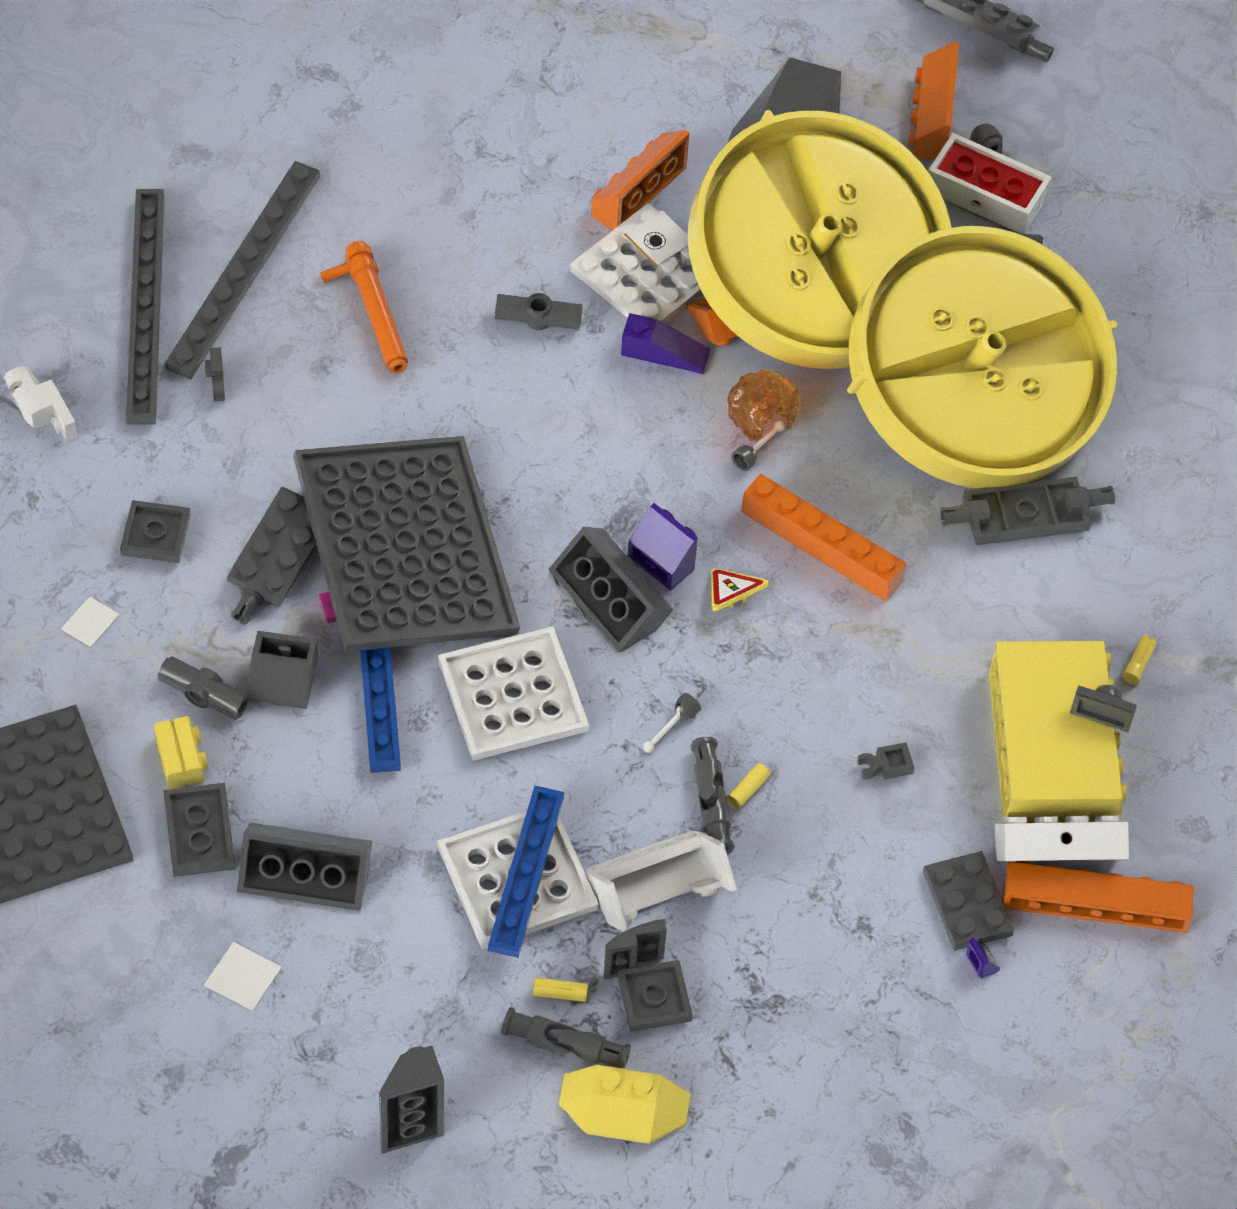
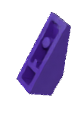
[621,313,711,374]

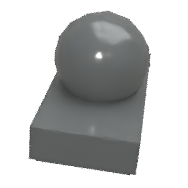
[1070,685,1137,732]

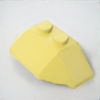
[559,1065,691,1144]

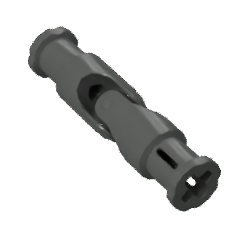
[690,737,735,855]
[501,1007,631,1069]

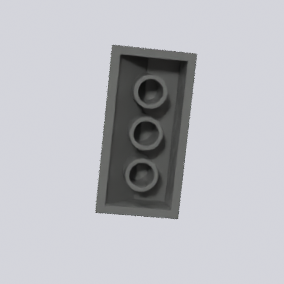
[548,526,673,652]
[237,823,373,911]
[379,1046,444,1154]

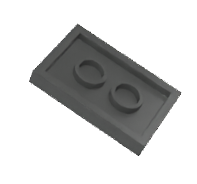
[163,783,236,877]
[923,851,1014,951]

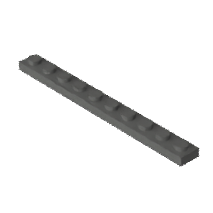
[165,161,320,379]
[126,189,165,425]

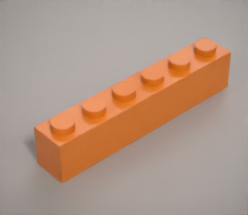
[741,473,906,602]
[1003,861,1194,933]

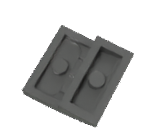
[603,919,667,979]

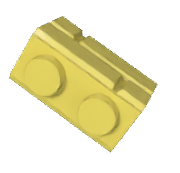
[153,716,208,789]

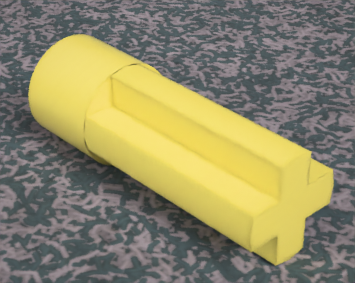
[1122,635,1157,685]
[533,977,589,1002]

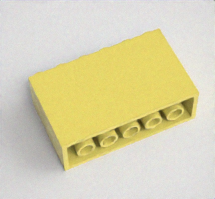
[989,641,1127,823]

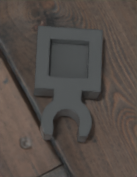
[205,347,225,402]
[857,742,914,779]

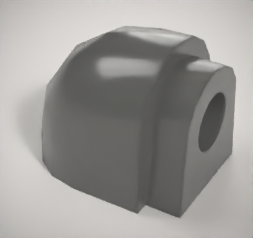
[970,123,1003,154]

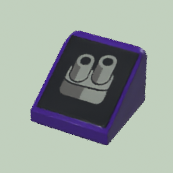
[966,937,1000,979]

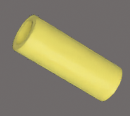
[726,763,771,809]

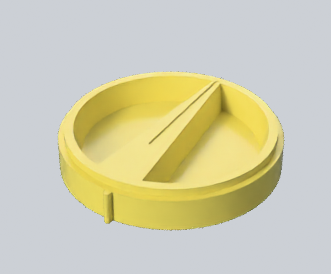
[688,110,951,369]
[847,226,1118,489]

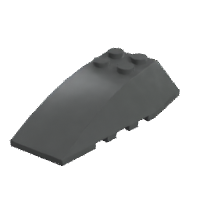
[727,57,841,143]

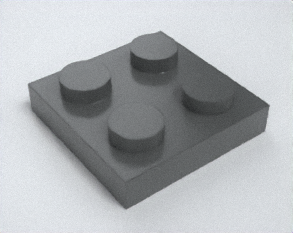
[120,500,191,563]
[617,960,693,1032]

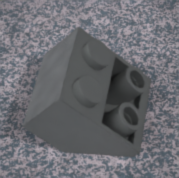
[247,631,318,709]

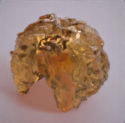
[727,369,801,441]

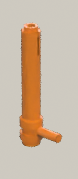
[320,241,408,373]

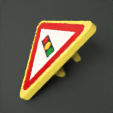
[711,568,769,611]

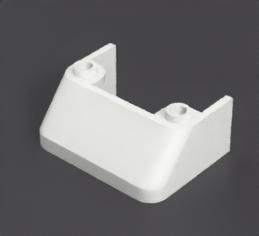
[585,831,737,932]

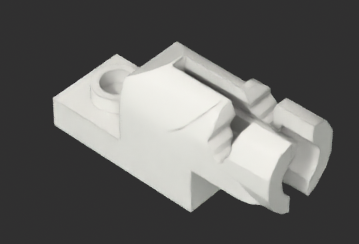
[4,366,78,443]

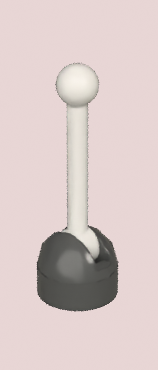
[731,420,786,471]
[643,693,701,753]

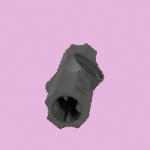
[495,293,583,330]
[158,656,249,720]

